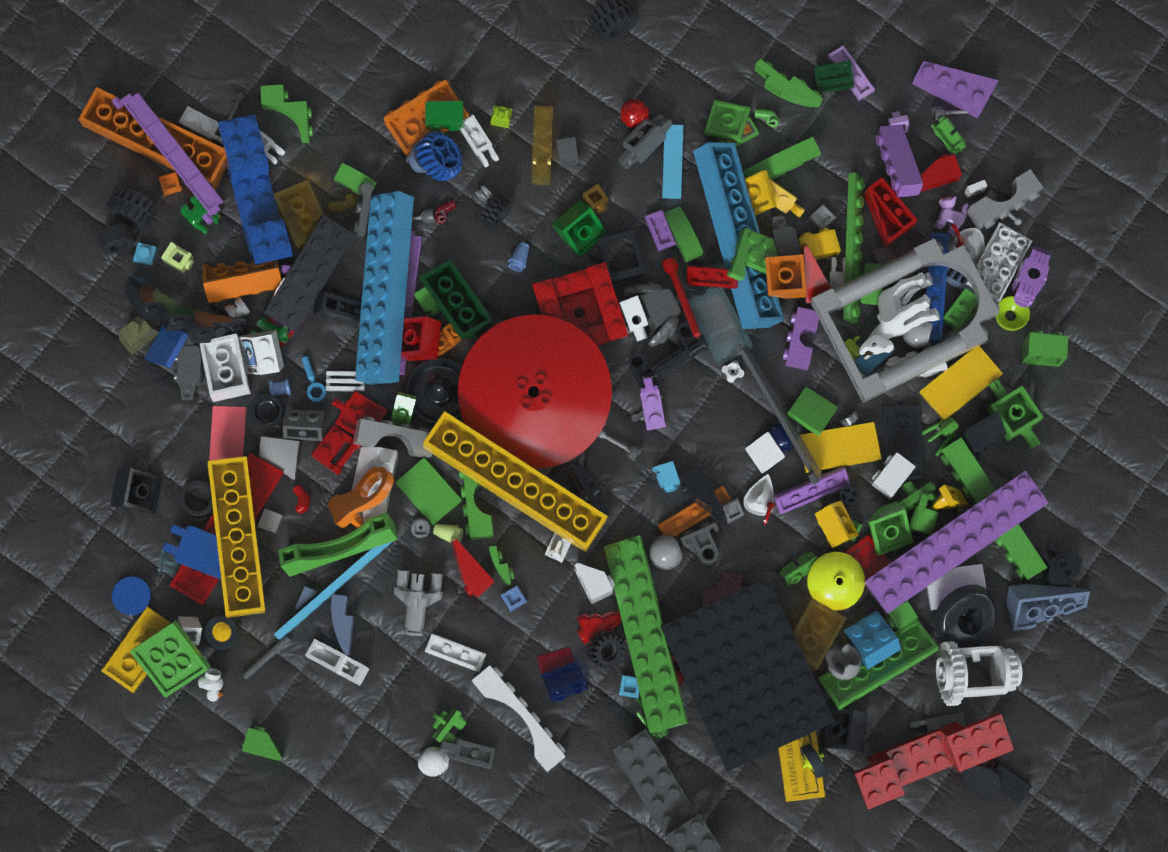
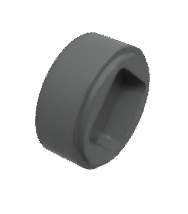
[839,409,859,427]
[411,518,431,538]

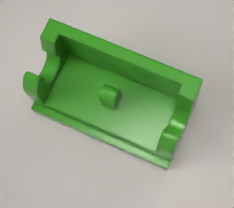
[943,288,976,334]

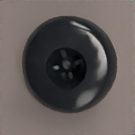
[406,358,462,423]
[934,585,997,648]

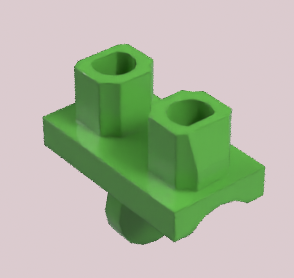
[432,708,467,743]

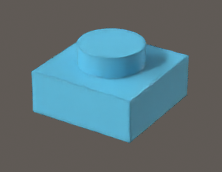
[133,242,158,266]
[619,675,639,698]

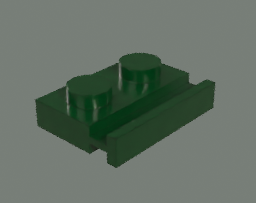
[814,60,855,94]

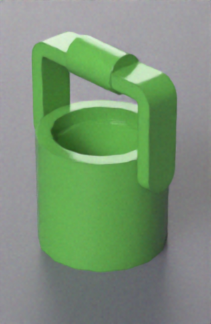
[909,492,939,536]

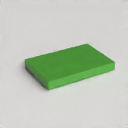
[395,458,462,526]

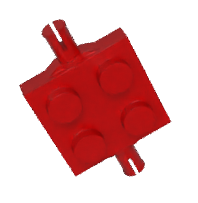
[332,391,388,437]

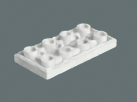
[965,222,1032,303]

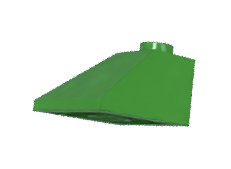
[868,501,913,556]

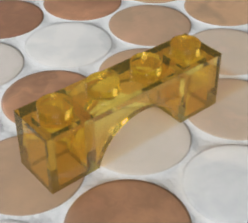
[532,106,553,185]

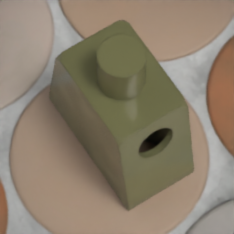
[119,315,159,355]

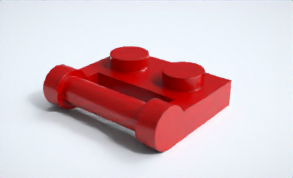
[311,425,361,476]

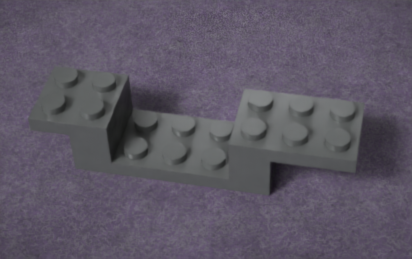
[612,729,723,852]

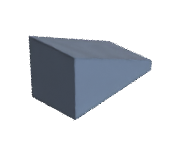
[295,587,319,611]

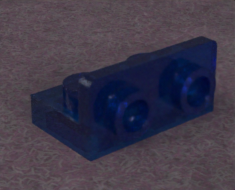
[541,661,588,703]

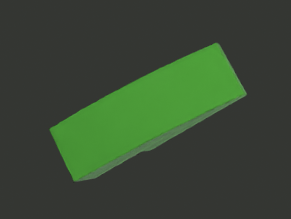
[664,206,703,262]

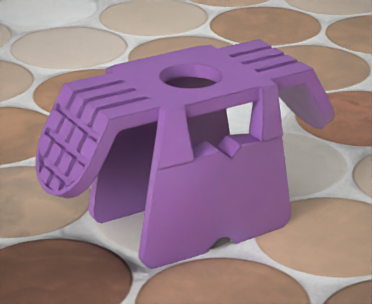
[1011,246,1051,307]

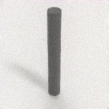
[242,635,291,680]

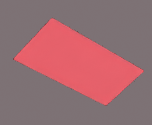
[208,406,246,476]

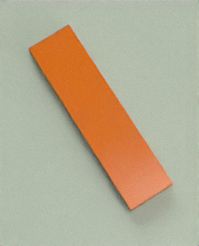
[657,486,731,538]

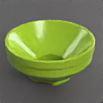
[995,296,1030,331]

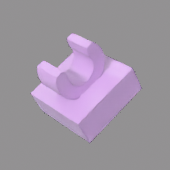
[888,111,909,133]

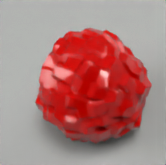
[620,99,650,129]

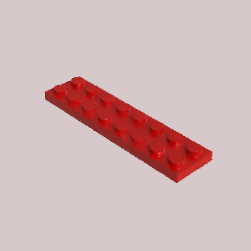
[169,453,284,606]

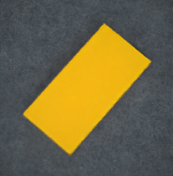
[919,346,1003,421]
[800,422,882,473]

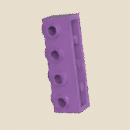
[875,124,923,197]

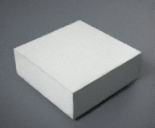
[965,180,987,198]

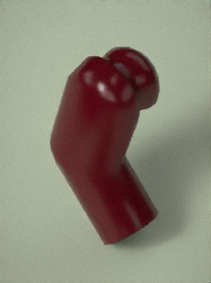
[434,199,456,224]

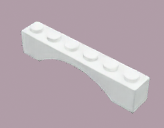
[472,666,566,773]

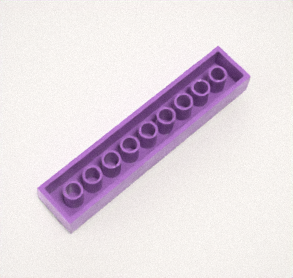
[864,471,1049,615]

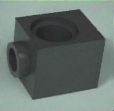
[557,136,579,167]

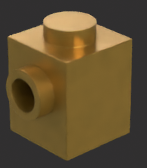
[582,184,609,214]

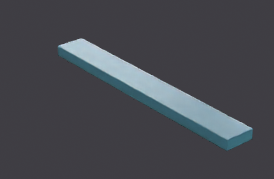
[274,541,393,640]

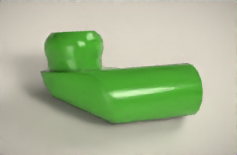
[755,109,779,128]

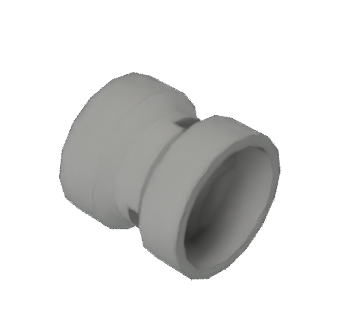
[224,297,250,317]

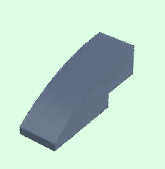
[331,594,354,657]

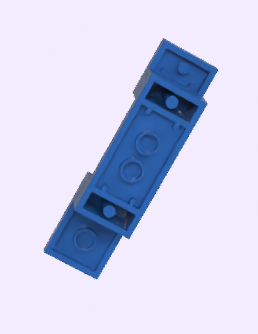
[218,115,293,264]

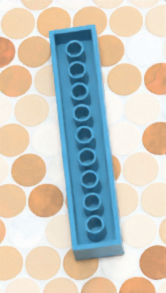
[693,142,784,329]
[355,191,414,385]

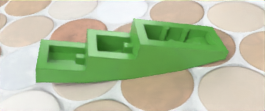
[743,137,821,180]

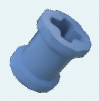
[269,378,291,396]

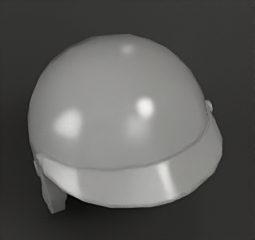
[903,322,933,349]
[650,535,682,570]
[826,644,862,680]

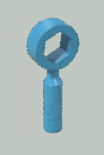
[302,356,327,403]

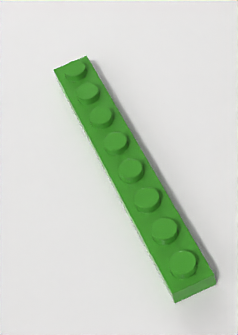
[843,172,865,324]

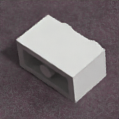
[872,453,916,499]

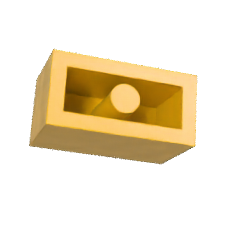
[815,501,859,548]

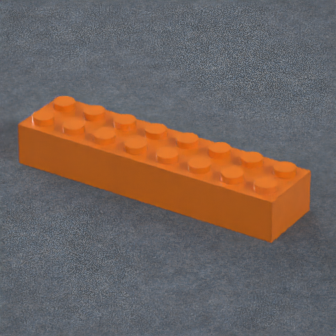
[78,87,227,190]

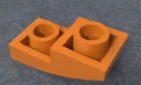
[438,324,461,358]

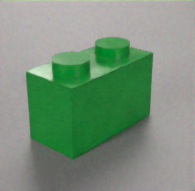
[425,101,464,131]

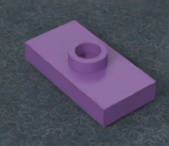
[644,210,676,251]

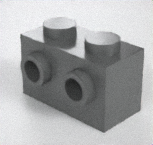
[283,409,325,441]

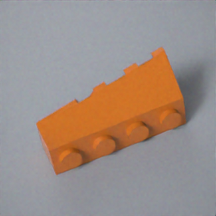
[202,260,282,303]

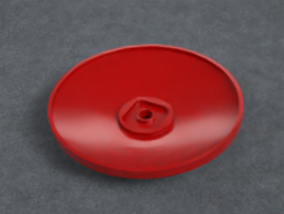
[458,315,612,469]

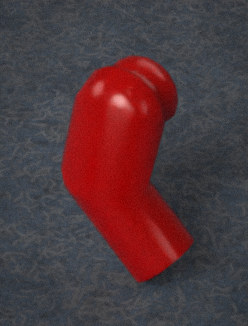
[293,484,310,514]

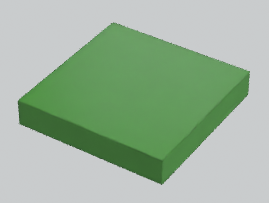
[704,100,751,143]
[787,387,838,436]

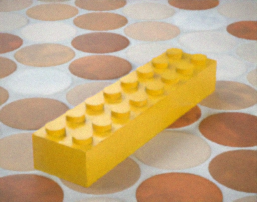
[207,456,266,618]

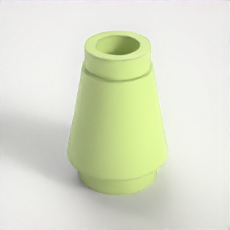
[433,524,463,543]

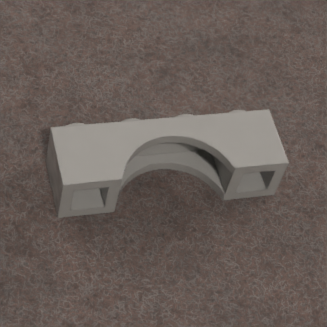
[966,169,1043,230]
[353,417,432,459]

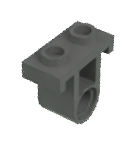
[680,522,719,565]

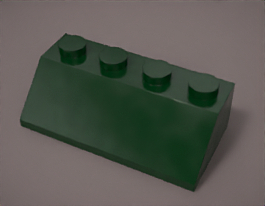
[419,259,493,340]

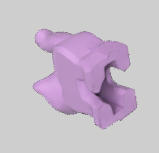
[934,196,970,236]

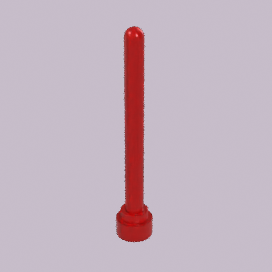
[662,258,700,338]

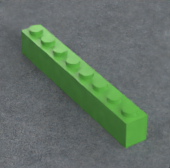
[940,438,1047,582]

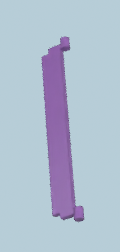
[112,93,224,225]
[399,231,422,375]

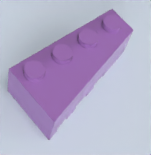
[912,61,999,119]

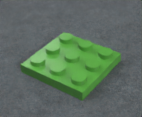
[130,620,211,698]

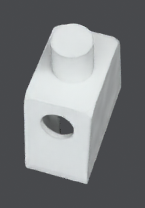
[619,296,648,342]

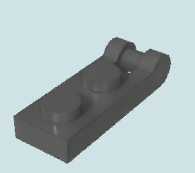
[352,183,372,238]

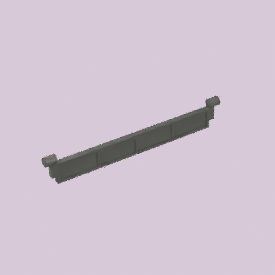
[733,343,822,485]

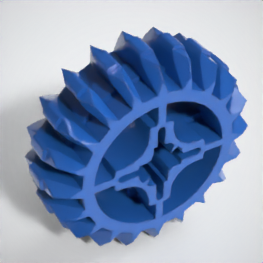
[416,131,463,182]

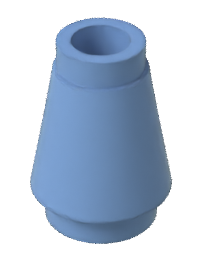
[508,242,529,272]

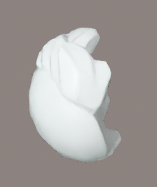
[418,747,450,777]

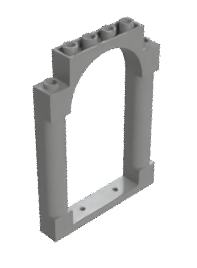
[810,238,1000,403]

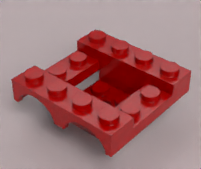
[532,262,628,346]

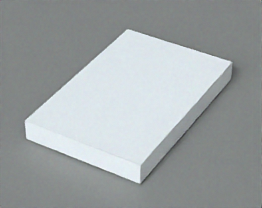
[926,564,986,611]

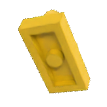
[931,485,969,510]

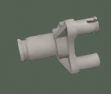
[394,570,443,636]

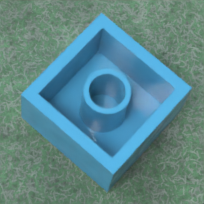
[844,611,901,669]

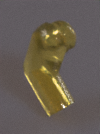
[328,194,356,212]

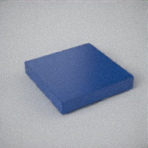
[145,326,188,368]

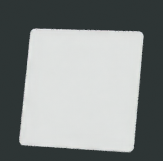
[746,432,785,473]

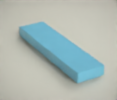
[662,125,683,199]

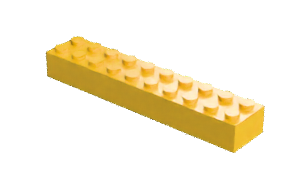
[423,411,608,553]

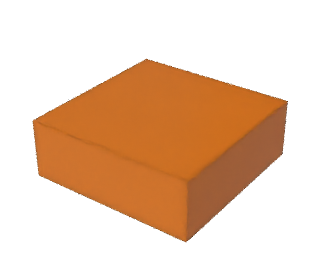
[158,172,183,196]

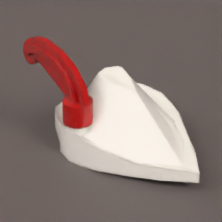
[951,223,985,266]
[743,474,774,525]

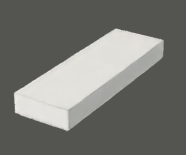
[425,633,487,673]

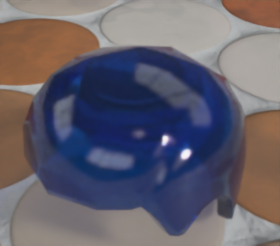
[768,424,794,452]

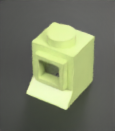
[161,242,194,274]

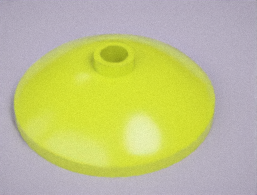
[807,552,865,610]

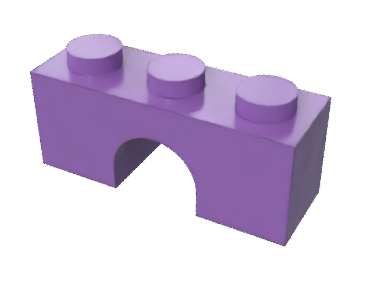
[783,307,819,370]

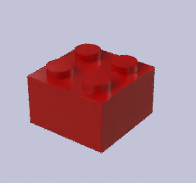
[401,316,441,361]

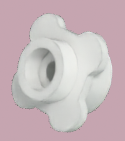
[722,360,744,383]

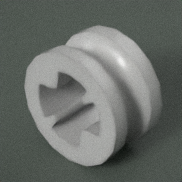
[475,185,493,204]

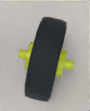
[800,743,826,778]

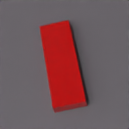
[687,266,738,289]

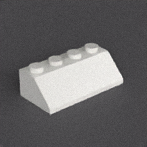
[351,447,399,523]

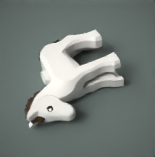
[859,272,940,360]

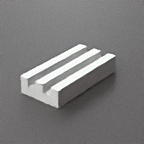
[326,371,365,392]

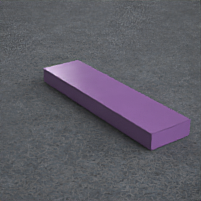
[773,466,851,515]

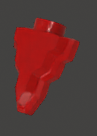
[576,612,622,644]

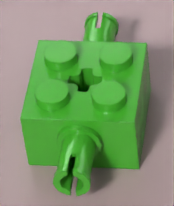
[987,379,1044,449]

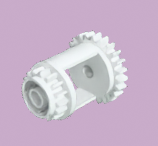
[936,641,1022,706]

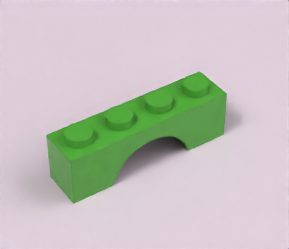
[459,471,494,540]

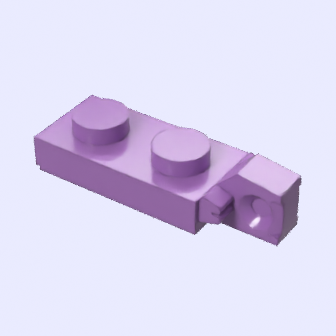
[640,376,666,431]

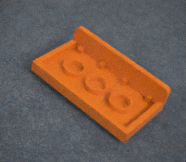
[383,80,469,157]

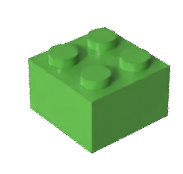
[1021,330,1068,367]

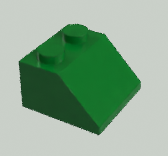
[552,200,607,258]

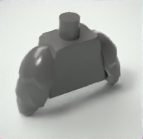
[623,282,682,347]

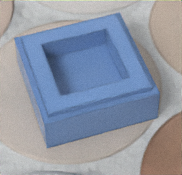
[501,585,527,612]

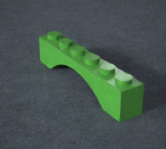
[278,512,398,577]

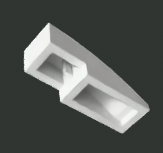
[305,639,369,686]

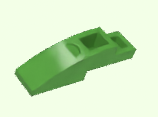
[754,59,823,108]

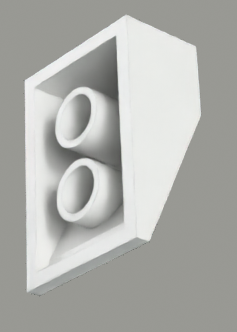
[200,334,251,402]

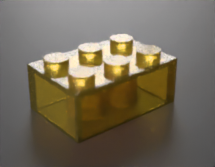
[273,180,324,250]
[793,599,847,671]

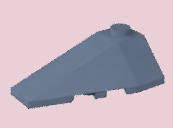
[1006,584,1090,631]

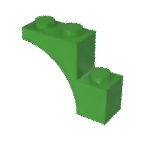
[261,85,313,143]

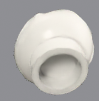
[198,668,223,702]

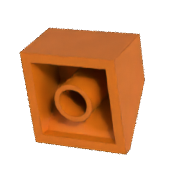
[765,254,807,299]

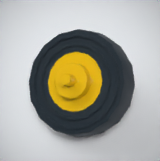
[203,615,238,650]

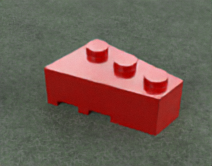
[864,178,918,249]

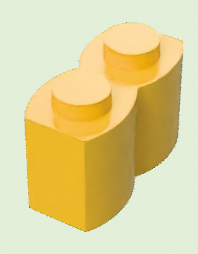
[798,228,841,260]

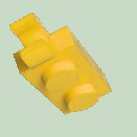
[769,178,805,217]

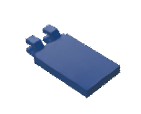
[163,525,221,580]

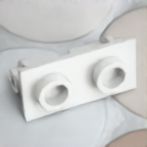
[544,533,571,563]

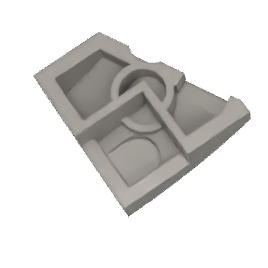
[259,436,300,480]

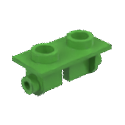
[931,116,967,155]
[779,552,817,587]

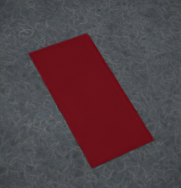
[537,647,575,674]

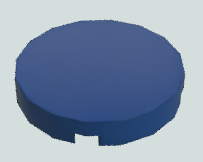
[112,577,152,616]

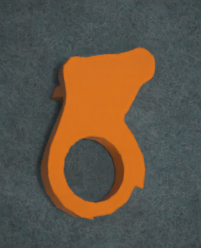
[327,466,394,528]

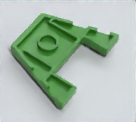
[727,228,778,281]

